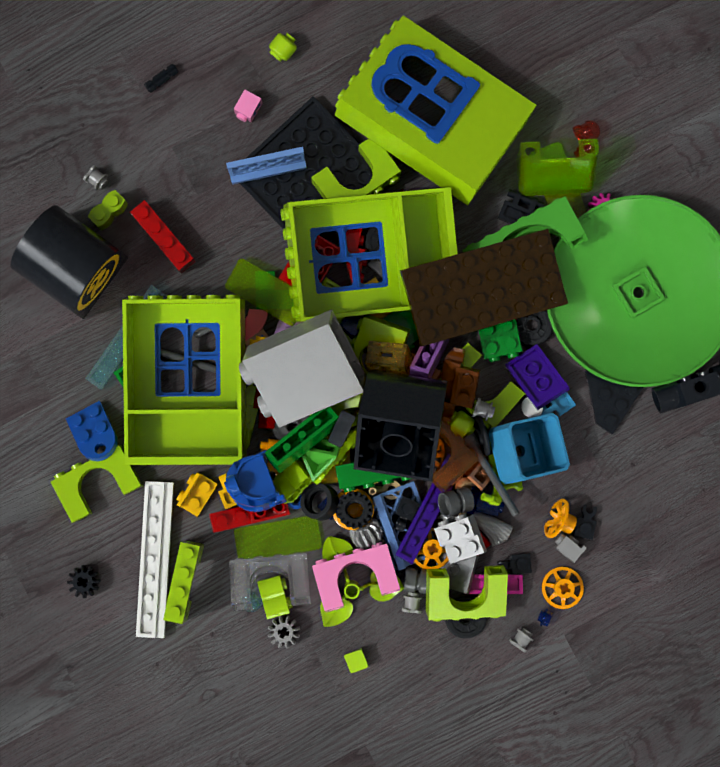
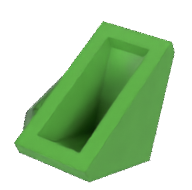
[301,438,341,482]

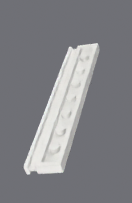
[136,481,174,638]

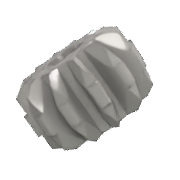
[349,519,383,549]
[268,615,300,648]

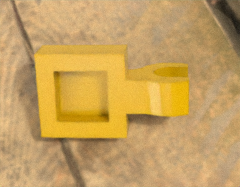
[218,474,237,509]

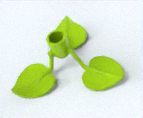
[320,536,404,627]

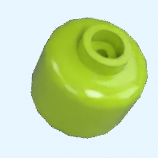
[269,33,297,62]
[447,410,475,439]

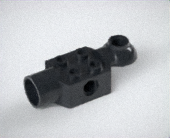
[651,360,720,414]

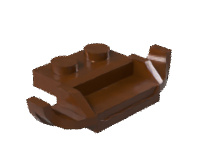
[441,347,481,422]

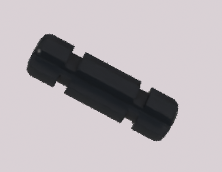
[144,64,179,93]

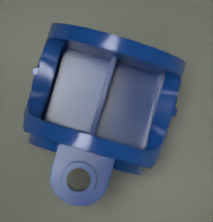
[224,450,287,512]

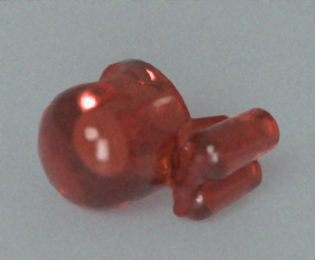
[573,120,600,158]

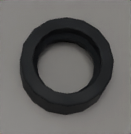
[300,483,339,521]

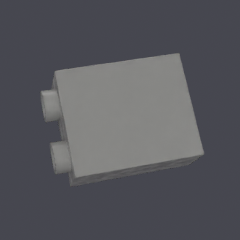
[239,309,367,427]

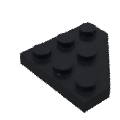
[585,370,644,435]

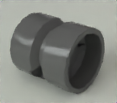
[438,487,474,518]
[403,567,427,594]

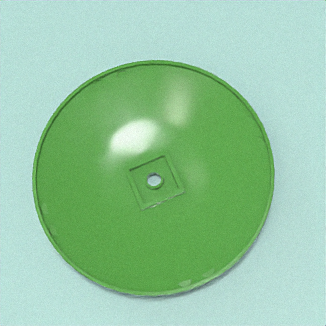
[547,195,720,387]

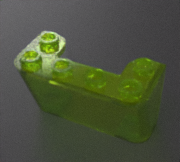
[516,139,599,196]

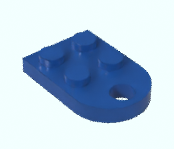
[66,401,118,461]

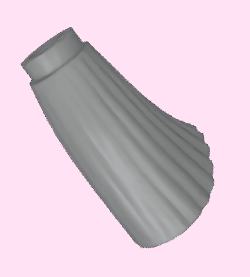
[472,511,513,547]

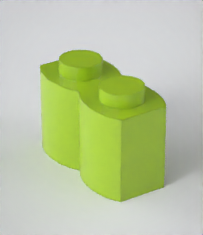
[88,190,128,230]
[274,460,312,504]
[257,575,293,619]

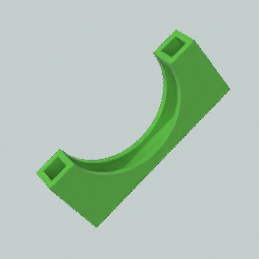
[462,196,588,252]

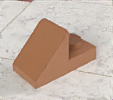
[466,455,492,491]

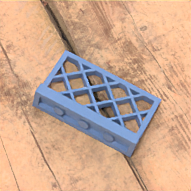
[226,147,307,185]
[370,481,435,570]

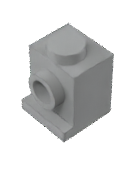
[554,533,586,563]

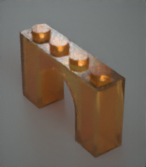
[432,421,479,492]

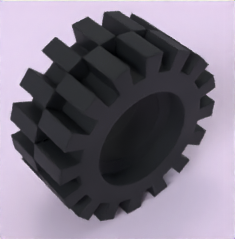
[337,492,373,529]

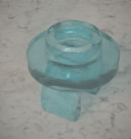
[240,591,262,613]

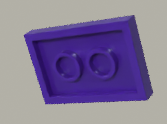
[505,344,570,410]

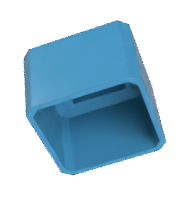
[488,413,570,484]

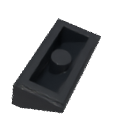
[328,407,359,448]

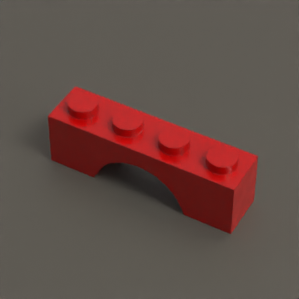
[130,200,196,274]

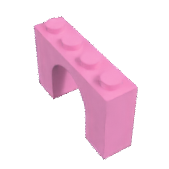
[312,542,400,613]

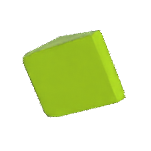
[344,648,369,673]

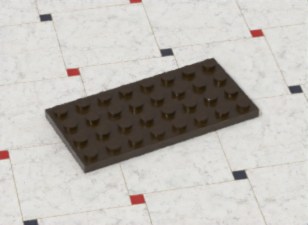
[400,229,568,346]

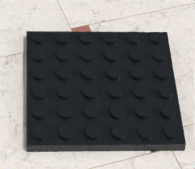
[239,96,373,239]

